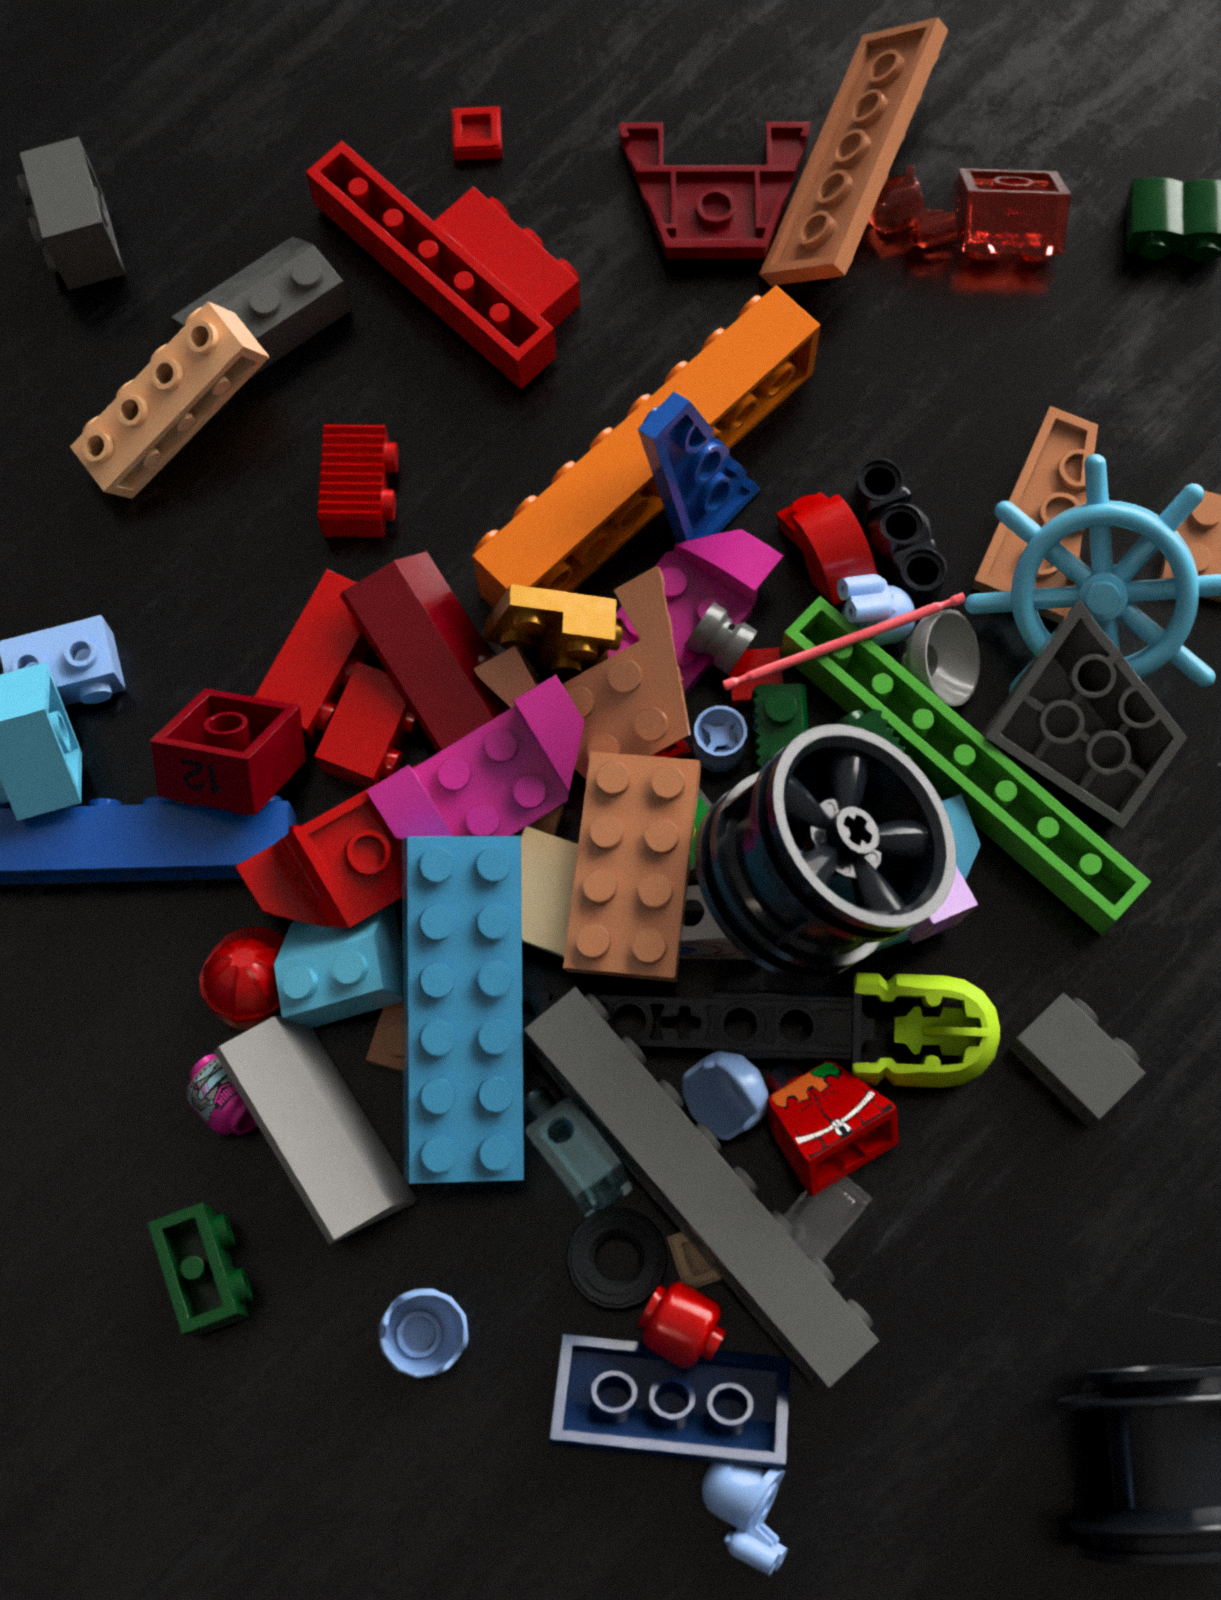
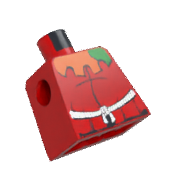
[767,1061,899,1197]

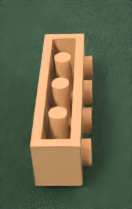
[70,302,270,499]

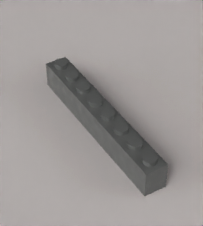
[523,986,879,1390]

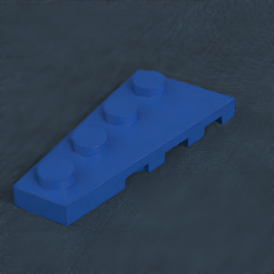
[637,391,761,544]

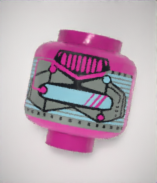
[186,1054,257,1135]

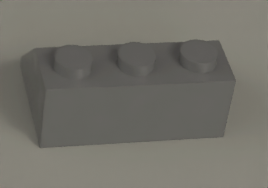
[171,236,351,380]

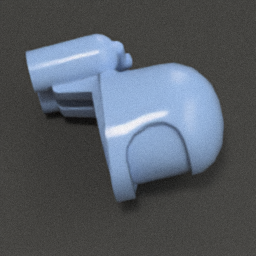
[837,574,915,646]
[701,1462,788,1576]

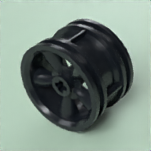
[695,724,956,981]

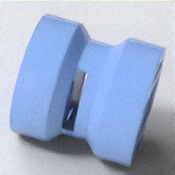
[693,705,747,772]

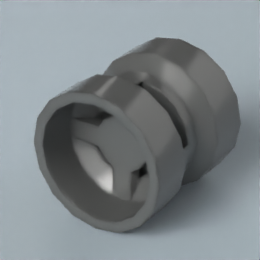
[684,601,758,675]

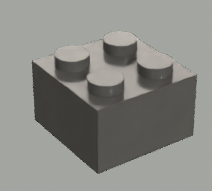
[17,136,125,290]

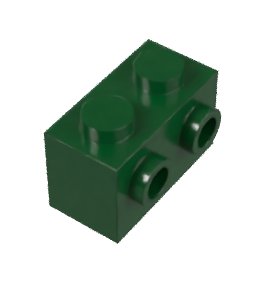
[147,1202,253,1338]

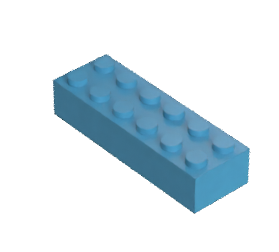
[402,836,524,1184]

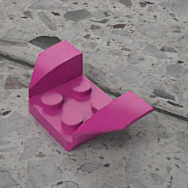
[607,529,784,696]
[366,674,585,840]

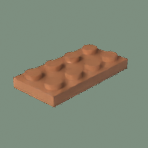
[563,751,701,982]

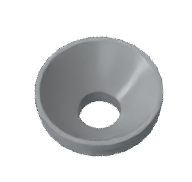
[902,609,980,707]

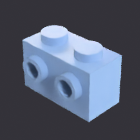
[0,615,126,706]

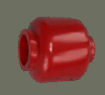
[637,1281,727,1369]

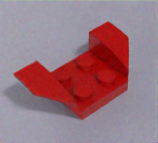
[235,761,422,930]

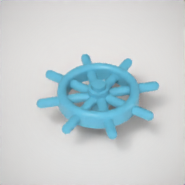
[964,454,1221,692]

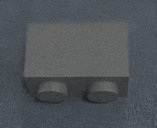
[1008,992,1146,1127]

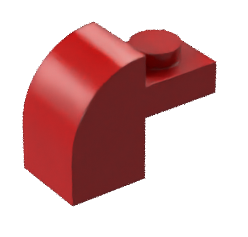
[776,492,878,606]

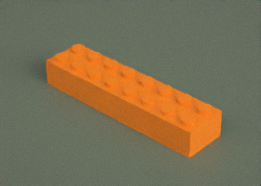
[472,285,821,609]

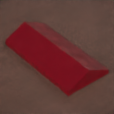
[340,551,510,753]

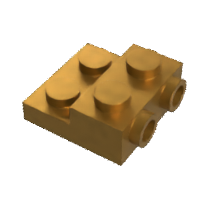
[484,584,623,678]

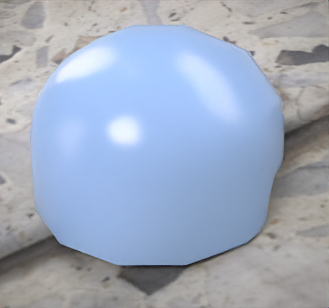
[682,1051,769,1141]
[378,1288,469,1379]

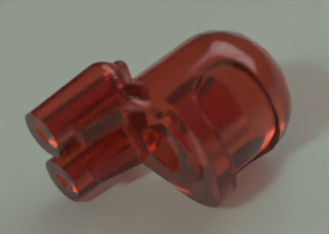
[869,165,959,248]

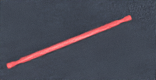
[722,592,966,691]

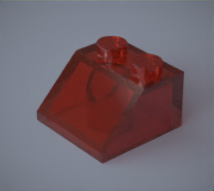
[958,168,1071,262]

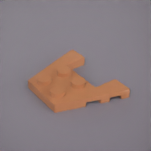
[473,566,691,780]

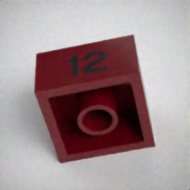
[150,688,306,816]

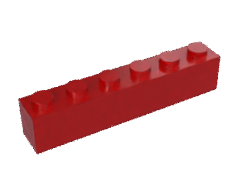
[306,140,556,390]

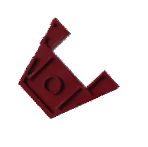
[619,121,810,259]

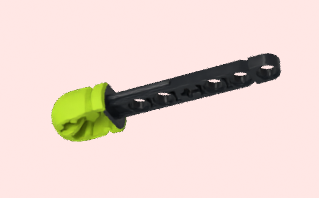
[522,973,1000,1088]

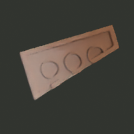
[971,406,1098,624]

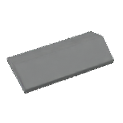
[214,1015,417,1245]

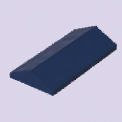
[549,1334,791,1470]

